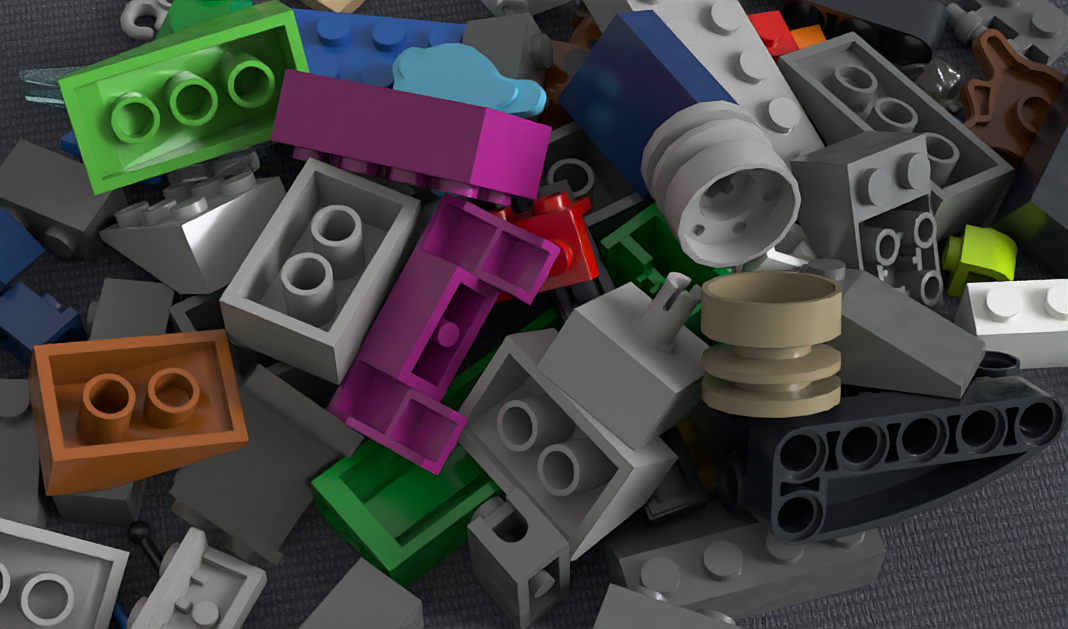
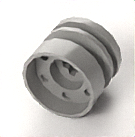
[640,100,801,268]

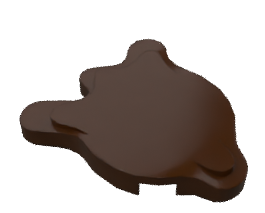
[959,29,1066,169]

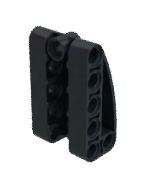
[693,350,1066,546]

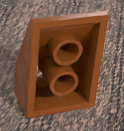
[28,329,249,496]

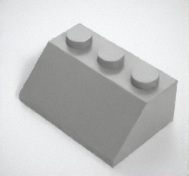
[457,328,678,561]

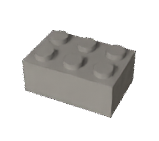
[219,157,423,385]

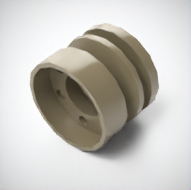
[701,271,842,418]

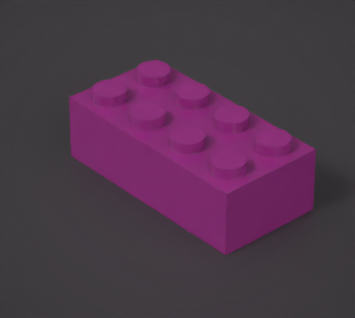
[271,69,552,206]

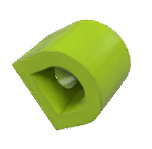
[941,224,1017,298]

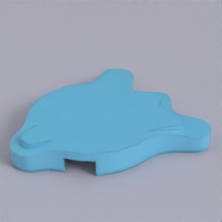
[392,43,546,199]

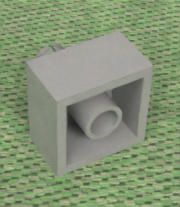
[536,272,709,452]

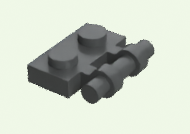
[946,0,1068,66]

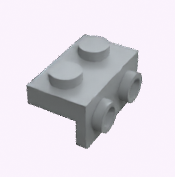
[126,527,267,629]

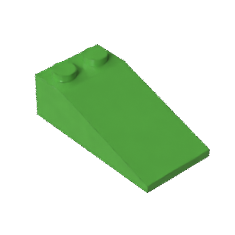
[56,0,310,196]

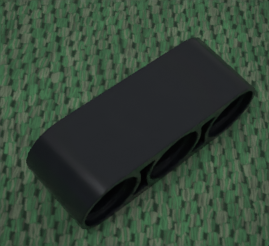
[782,0,948,68]

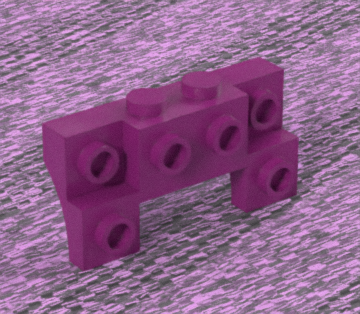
[325,192,561,475]

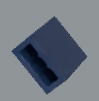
[557,9,739,199]

